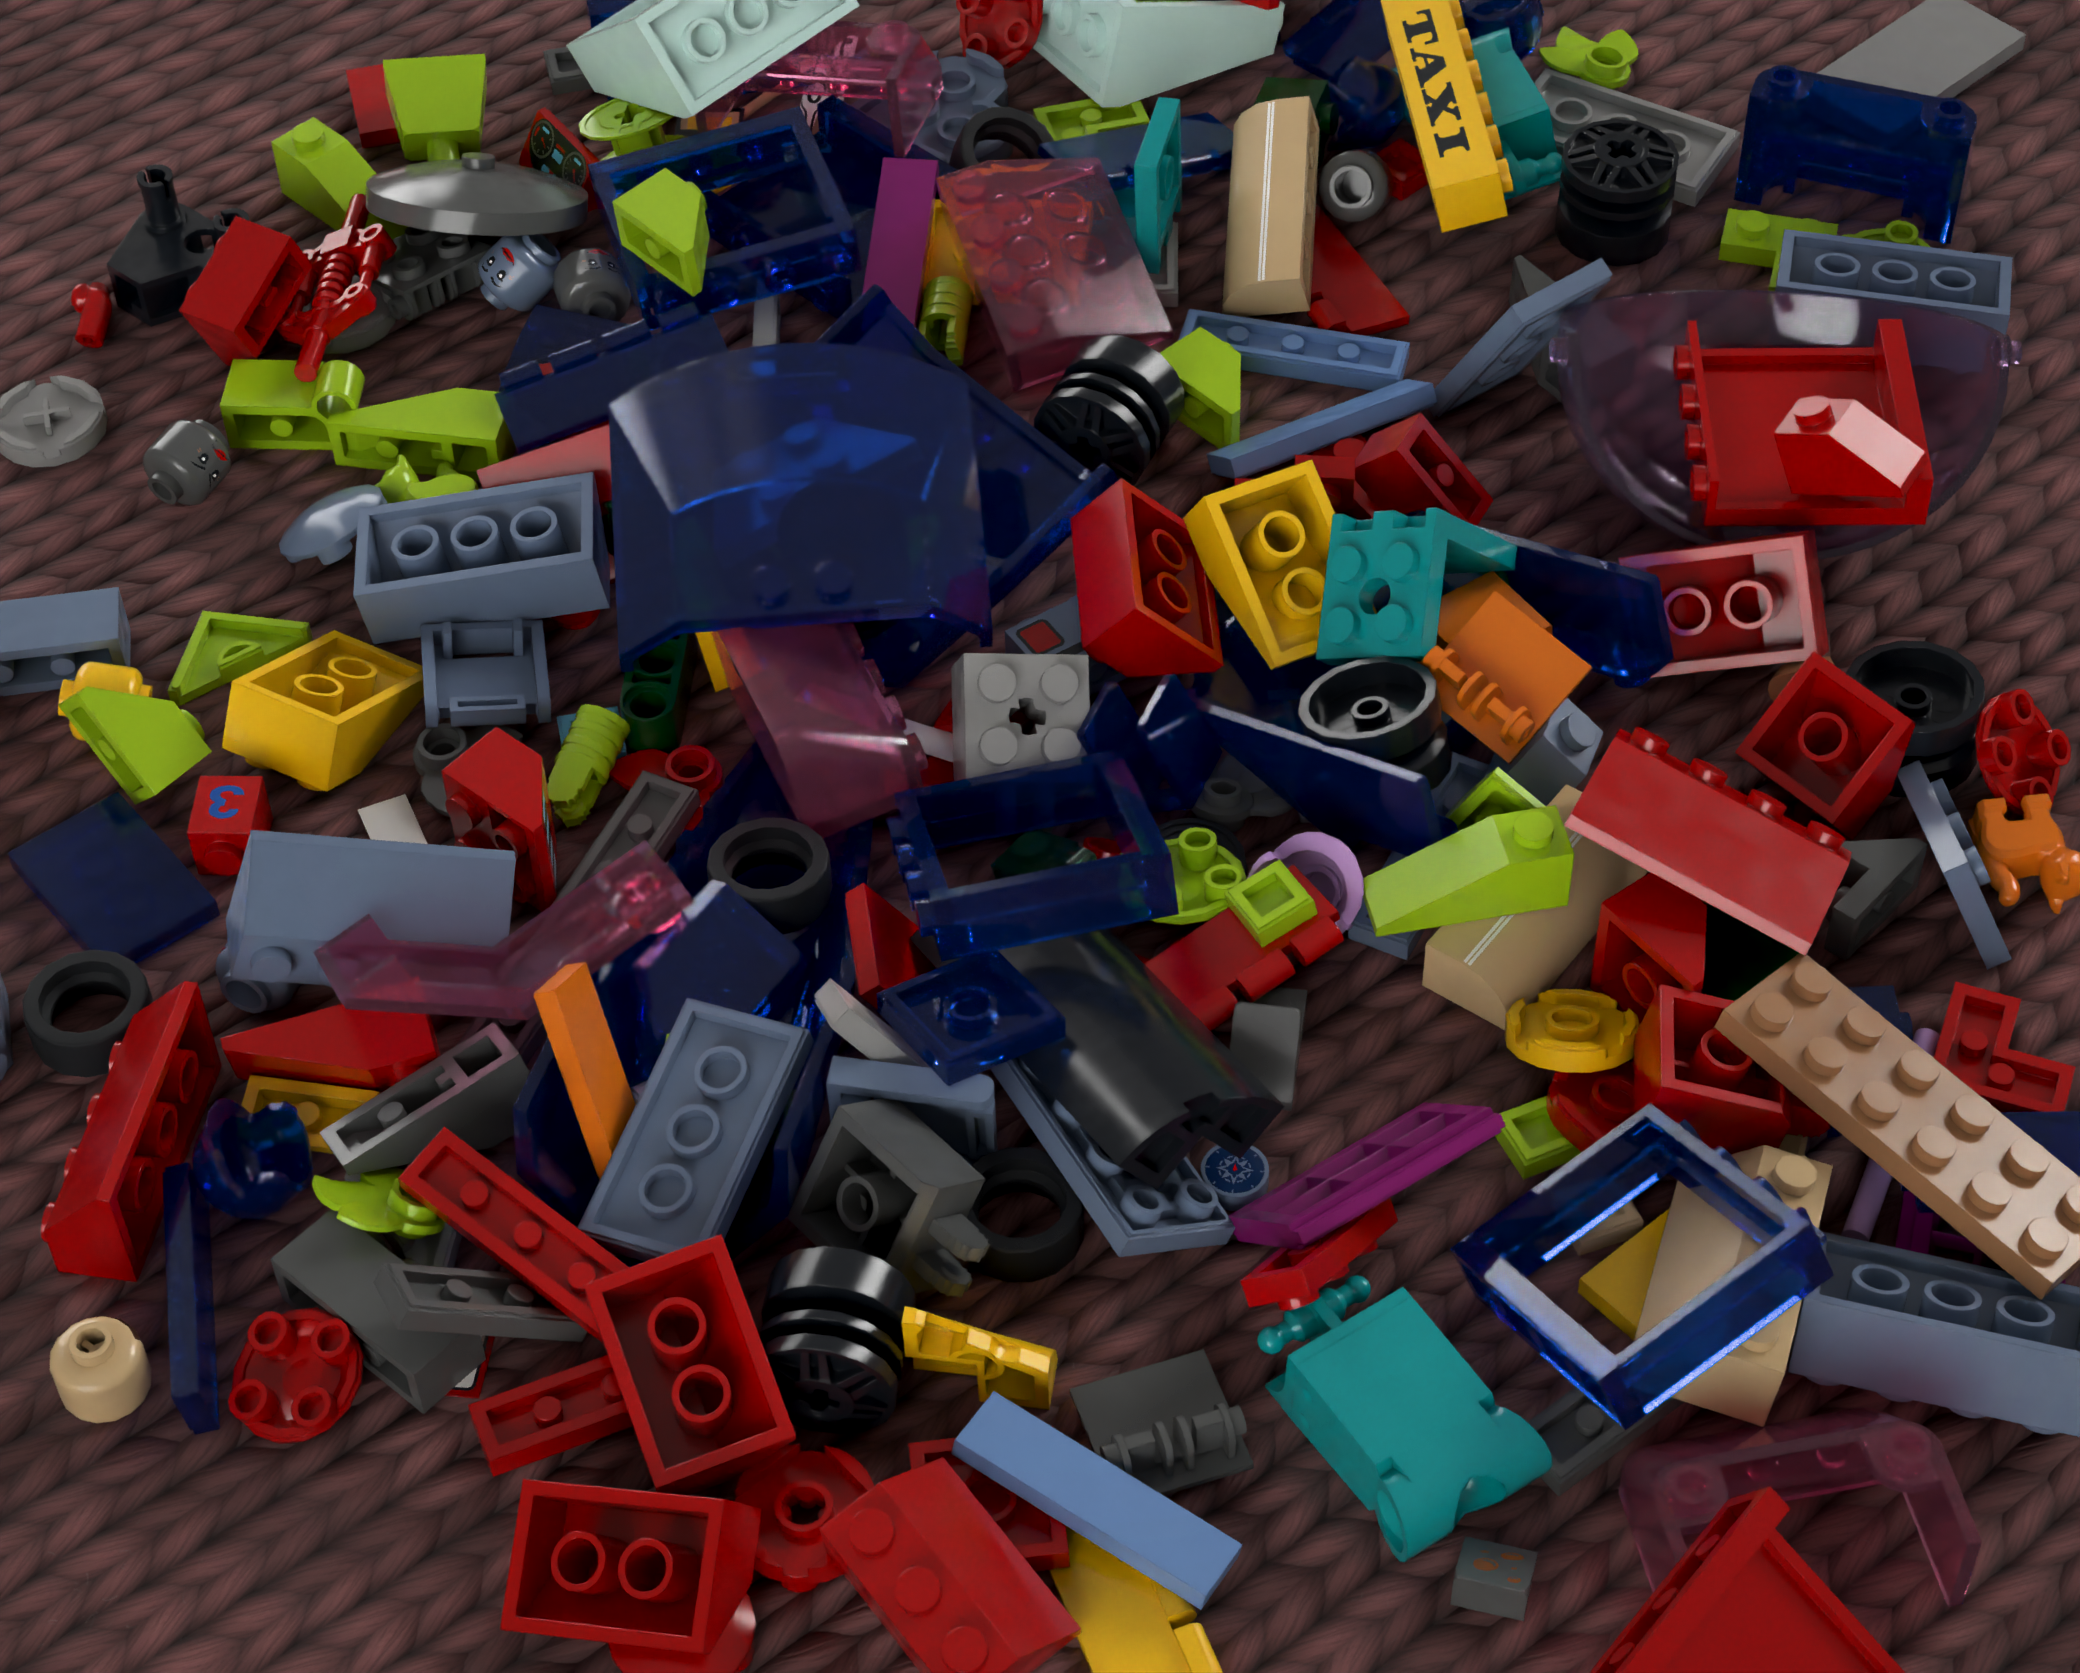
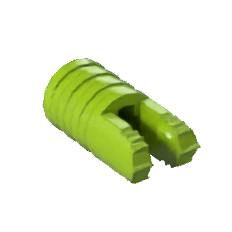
[913,276,973,370]
[547,704,631,828]

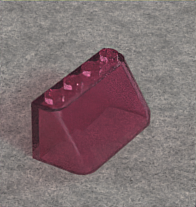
[707,605,928,838]

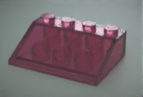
[936,157,1174,392]

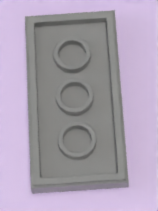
[1806,0,2026,141]
[1534,68,1741,207]

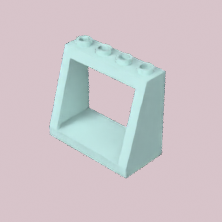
[566,0,860,119]
[1032,0,1285,108]

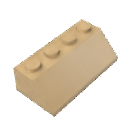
[1623,1145,1833,1427]

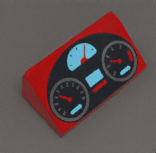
[519,107,606,212]

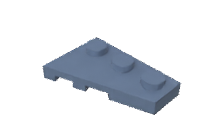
[1897,760,2012,970]

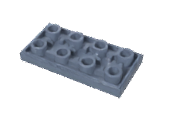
[986,1045,1235,1257]

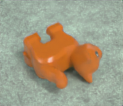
[1967,793,2080,914]

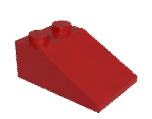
[1618,530,1829,679]

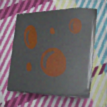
[1450,1536,1538,1621]

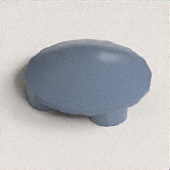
[279,484,388,565]

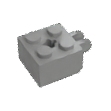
[951,653,1092,834]

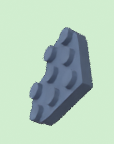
[844,49,1013,186]

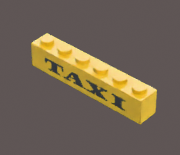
[1380,0,1514,233]

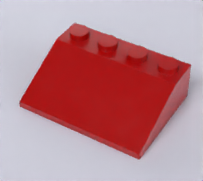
[1564,727,1852,956]

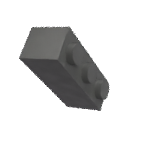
[271,1209,486,1414]

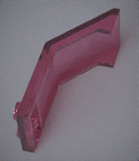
[313,840,694,1020]

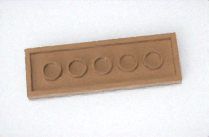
[1714,953,2080,1300]

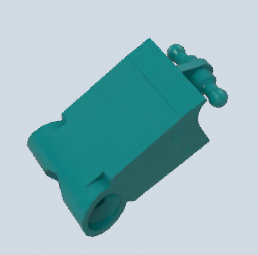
[1386,26,1562,200]
[1257,1275,1553,1563]

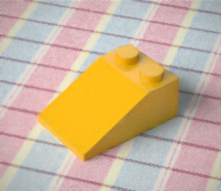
[1183,459,1377,670]
[222,630,424,792]

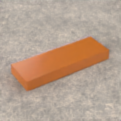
[533,962,636,1180]

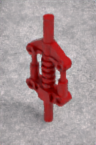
[276,194,397,382]

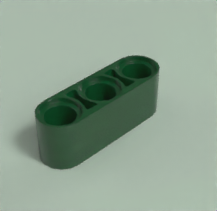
[620,592,698,754]

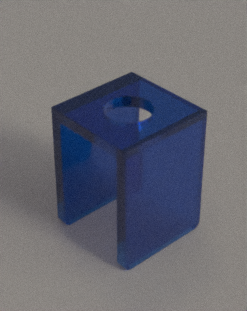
[1077,674,1223,815]

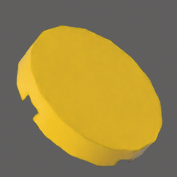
[1504,989,1640,1073]

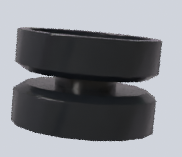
[1846,641,1985,798]
[1298,656,1453,812]

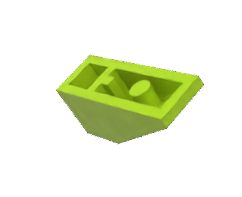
[271,117,408,240]
[327,388,520,480]
[1363,805,1574,937]

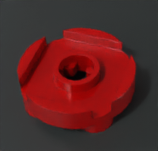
[735,1444,874,1593]

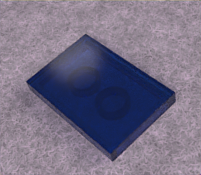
[8,792,220,964]

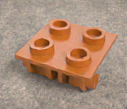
[1421,591,1592,765]

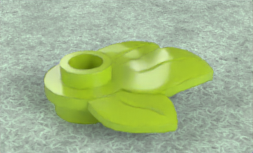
[1539,26,1638,90]
[312,1166,446,1239]

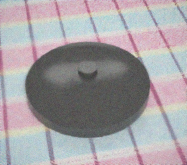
[365,152,588,236]

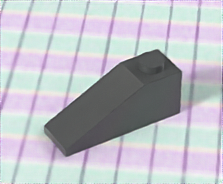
[319,1022,551,1175]

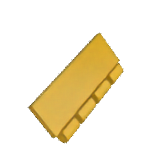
[1049,1526,1223,1673]

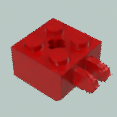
[1634,984,1831,1158]

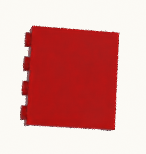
[1673,319,1934,526]
[1589,1486,1905,1673]

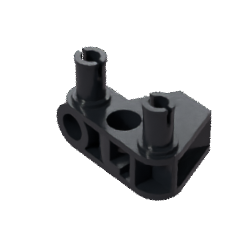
[107,164,250,327]

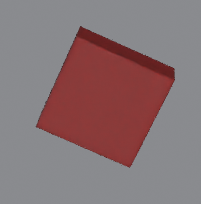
[1376,138,1428,201]

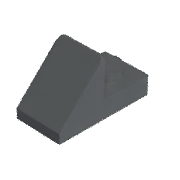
[1824,838,1928,962]
[1230,987,1308,1111]

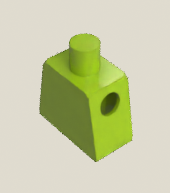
[383,54,487,162]

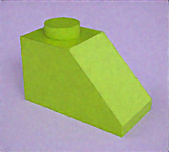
[612,168,710,296]
[1160,327,1241,449]
[58,687,212,805]

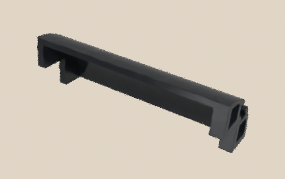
[909,876,1285,1189]

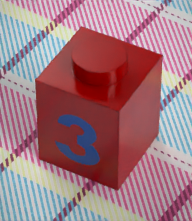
[187,776,273,876]

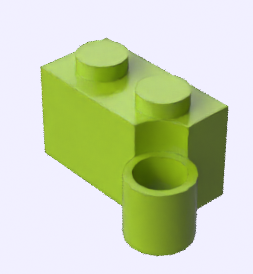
[220,359,365,450]

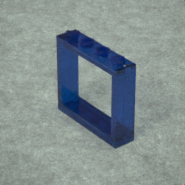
[588,106,862,332]
[886,749,1179,962]
[1450,1103,1834,1430]

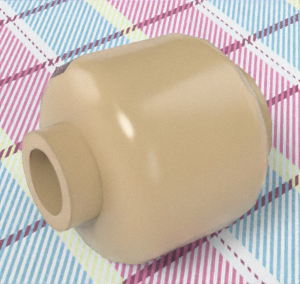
[50,1316,151,1423]

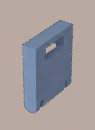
[420,619,551,728]
[826,1055,998,1165]

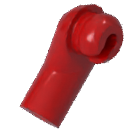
[71,282,112,348]

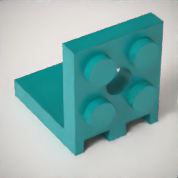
[1043,97,1182,274]
[1316,507,1517,665]

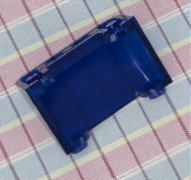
[1734,65,1977,244]

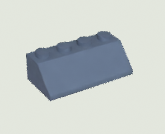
[1767,229,2012,375]
[353,472,610,644]
[226,830,516,996]
[1788,1231,2080,1437]

